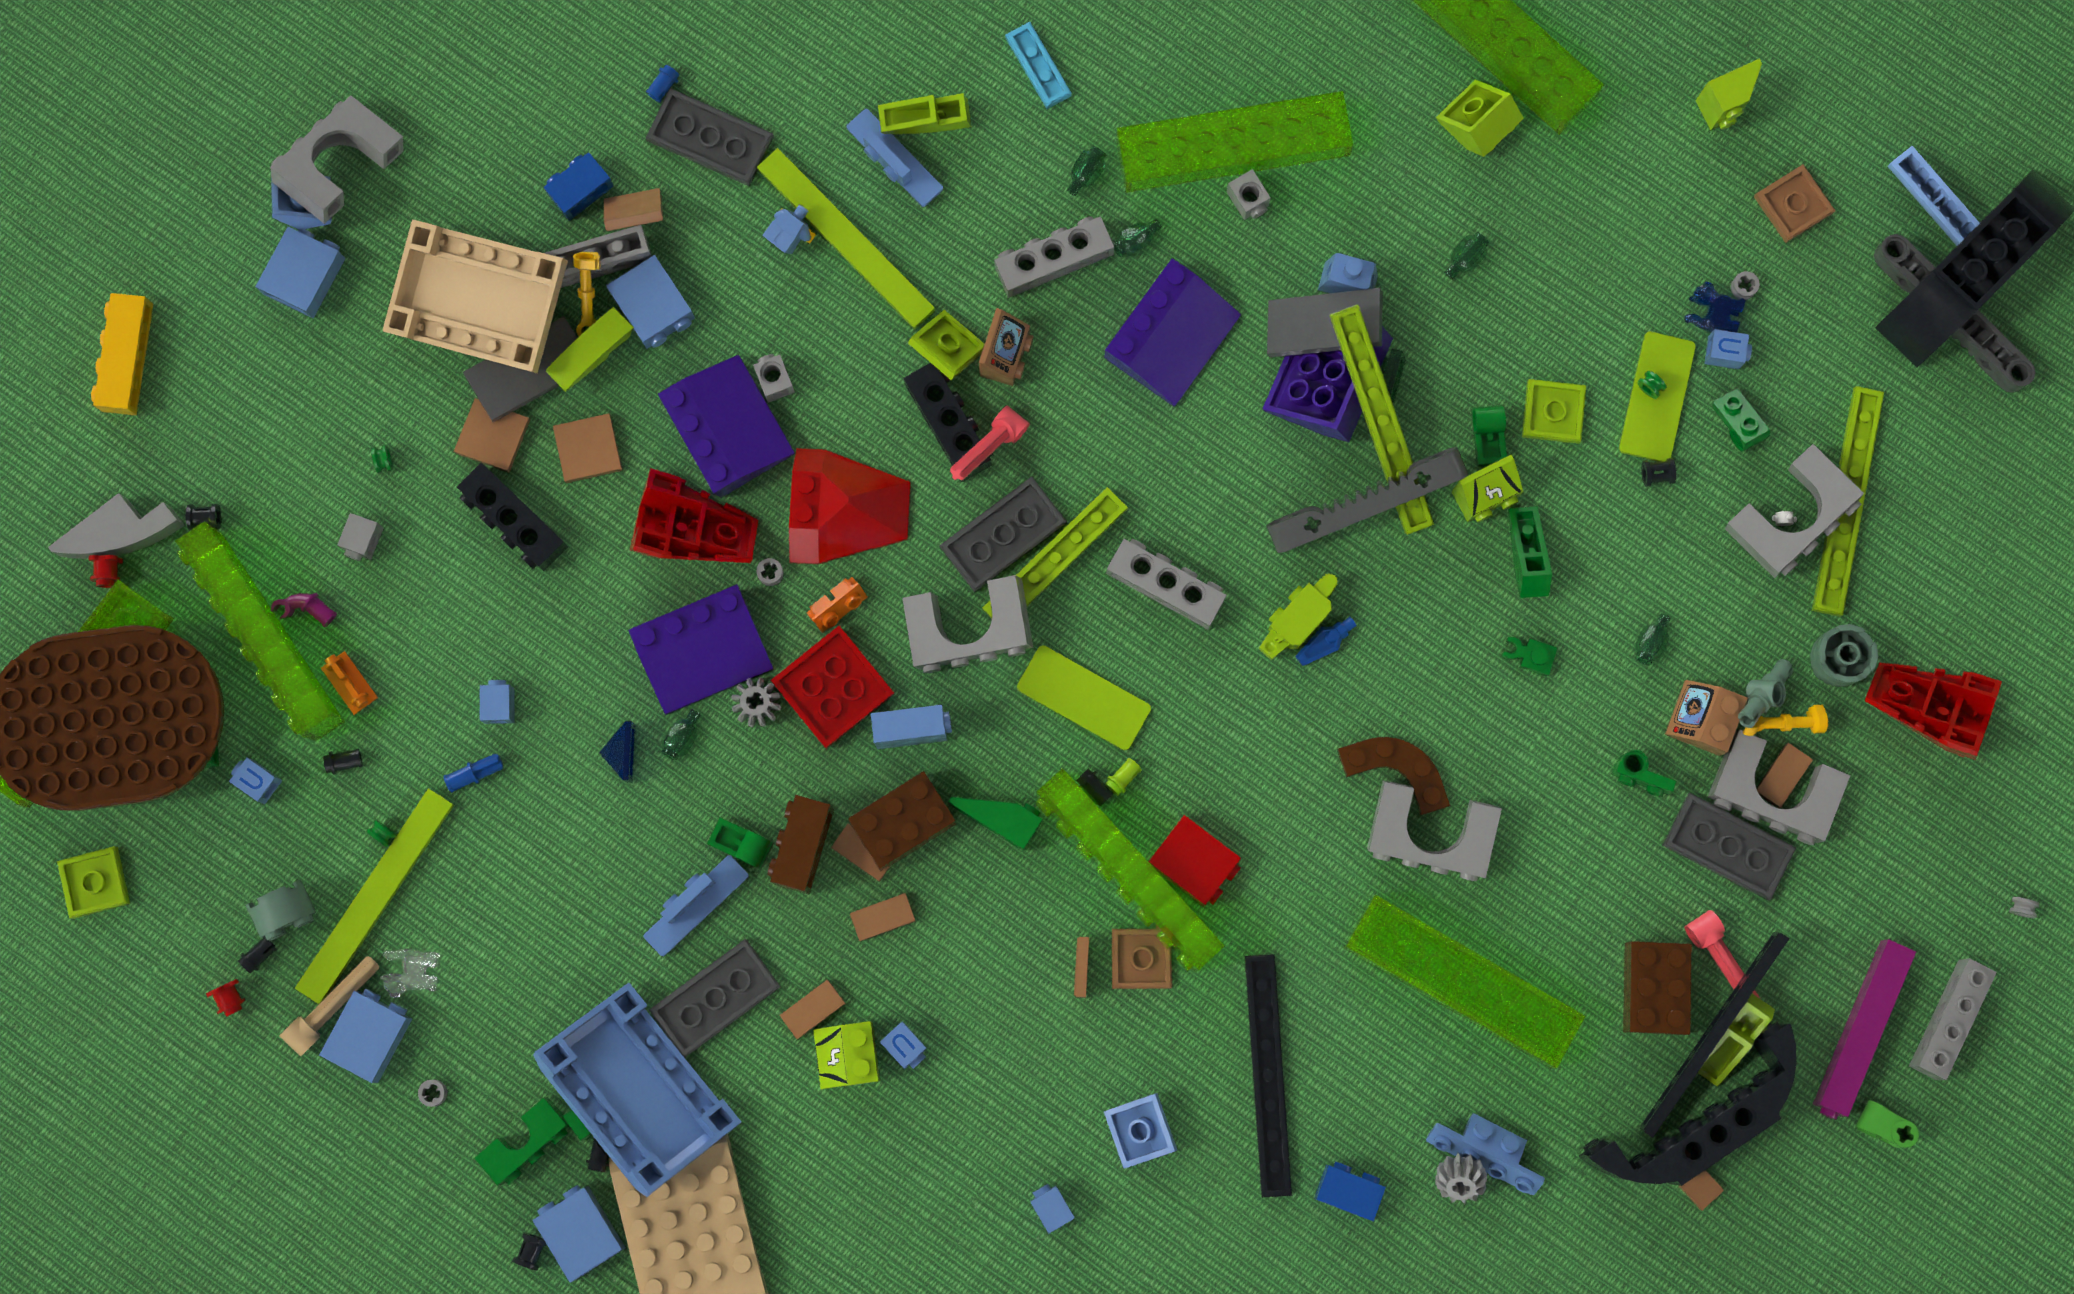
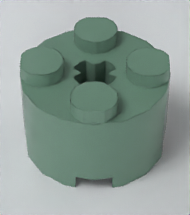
[1810,624,1878,687]
[245,880,316,941]

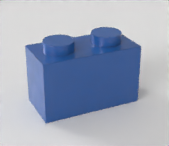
[543,152,614,221]
[1314,1161,1386,1222]

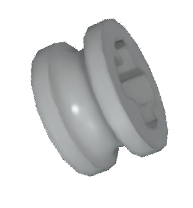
[1731,271,1760,300]
[756,558,784,586]
[2009,897,2040,918]
[418,1080,447,1107]

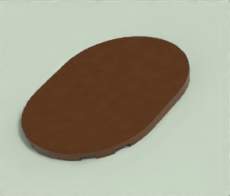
[0,625,224,811]

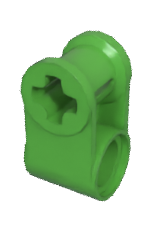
[1855,1100,1919,1148]

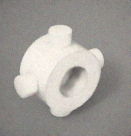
[1772,511,1797,526]

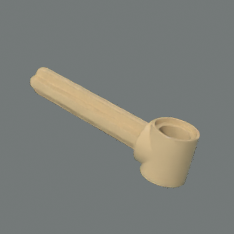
[279,956,379,1056]

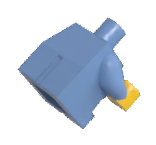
[762,204,816,254]

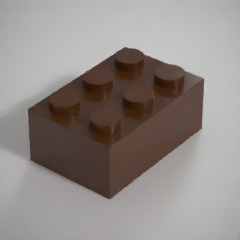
[848,771,956,872]
[767,795,834,895]
[1623,941,1692,1035]

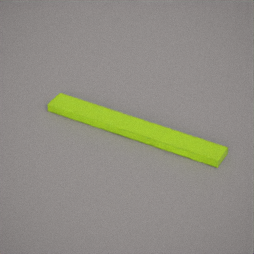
[757,148,935,330]
[1329,304,1434,535]
[1812,386,1884,617]
[295,788,454,1004]

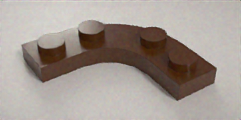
[1337,737,1450,816]

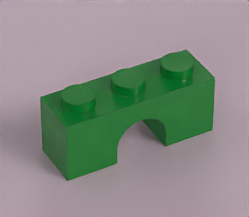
[474,1097,569,1186]

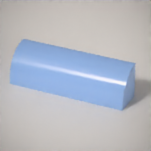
[1887,146,1979,246]

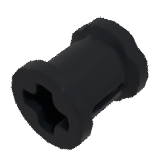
[1641,458,1676,487]
[185,504,222,531]
[512,1232,547,1271]

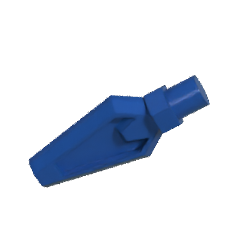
[1295,617,1357,666]

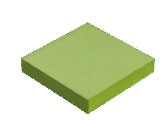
[908,310,985,380]
[1522,379,1586,444]
[57,846,130,919]

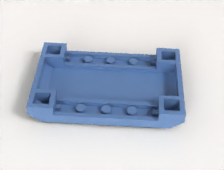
[533,983,741,1197]

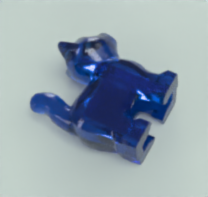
[1684,282,1746,333]

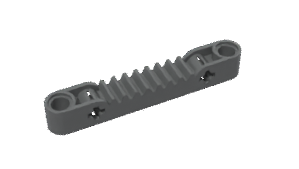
[1874,234,2035,393]
[1266,447,1468,553]

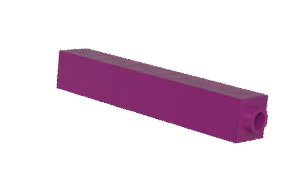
[1813,939,1916,1120]

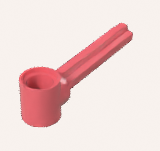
[950,405,1030,480]
[1684,910,1760,998]

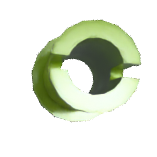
[1105,758,1142,796]

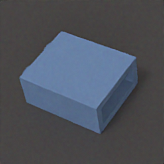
[255,227,345,319]
[606,255,695,349]
[871,705,952,749]
[319,989,412,1083]
[532,1185,626,1283]

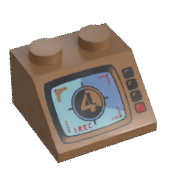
[979,308,1034,386]
[1665,680,1748,756]

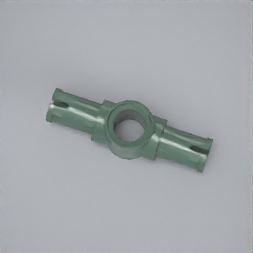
[1738,659,1794,728]

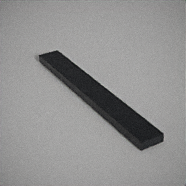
[1640,931,1789,1138]
[1244,954,1292,1198]

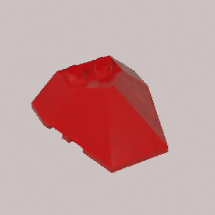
[789,448,911,565]
[629,468,759,563]
[1865,662,2002,760]

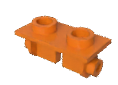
[807,577,868,633]
[321,651,378,715]

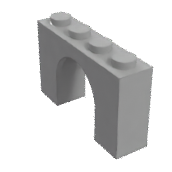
[270,95,403,224]
[1725,444,1864,578]
[902,575,1033,673]
[1708,729,1850,845]
[1367,780,1502,881]

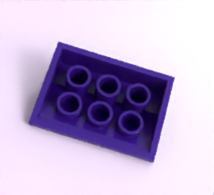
[1104,258,1241,407]
[1262,326,1393,442]
[658,354,795,498]
[628,584,774,715]

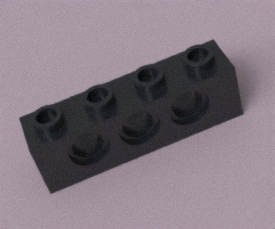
[903,363,994,482]
[457,463,568,571]

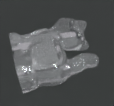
[380,949,440,998]

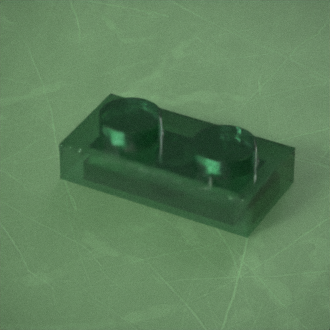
[1381,349,1406,406]

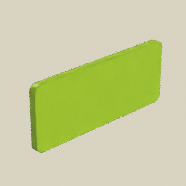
[1619,331,1696,462]
[1017,645,1151,750]

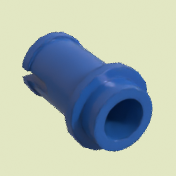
[645,65,679,103]

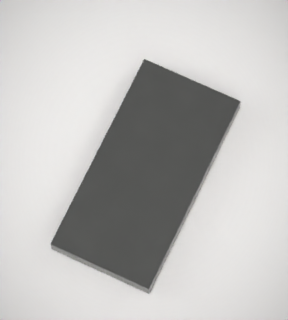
[646,88,774,187]
[1267,288,1383,358]
[463,316,577,423]
[939,477,1067,593]
[1662,793,1796,901]
[649,939,781,1058]

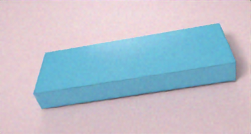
[1005,22,1072,109]

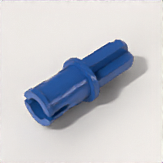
[443,754,503,793]

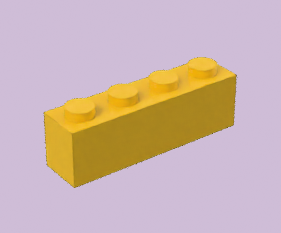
[91,293,154,415]

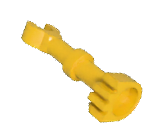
[573,252,601,336]
[1739,705,1828,736]

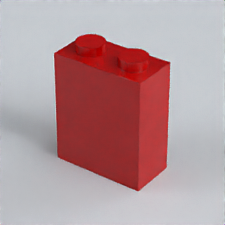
[1147,815,1241,907]

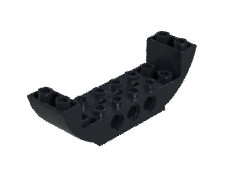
[1875,170,2074,367]
[1579,1022,1797,1186]

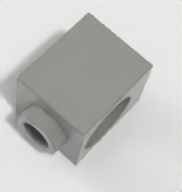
[1226,169,1271,220]
[753,354,795,403]
[337,513,384,561]

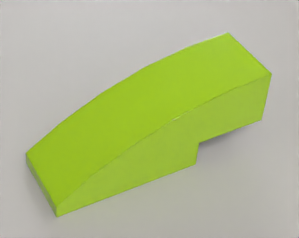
[878,93,972,134]
[546,307,634,392]
[1698,993,1775,1087]

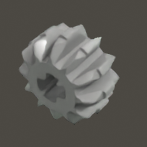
[731,678,781,728]
[1435,1153,1487,1205]

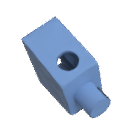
[1318,253,1378,293]

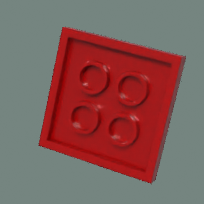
[770,626,895,749]

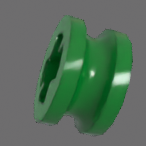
[1637,371,1667,399]
[371,445,393,473]
[366,819,396,847]

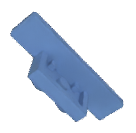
[847,109,943,207]
[643,855,749,957]
[1426,1113,1545,1195]

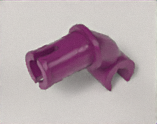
[271,593,337,627]

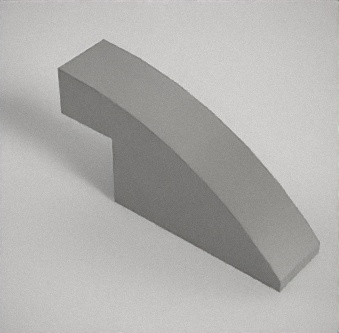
[48,493,185,559]

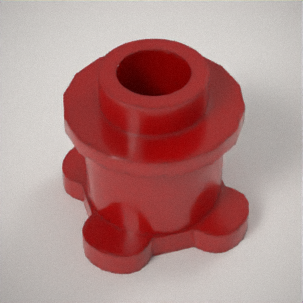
[89,555,123,588]
[206,979,246,1017]

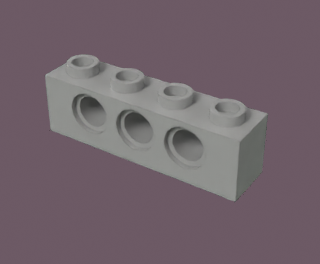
[994,216,1114,298]
[545,225,652,288]
[1106,539,1227,630]
[1909,958,1997,1080]

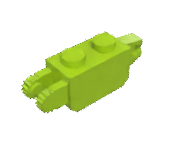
[1259,573,1338,660]

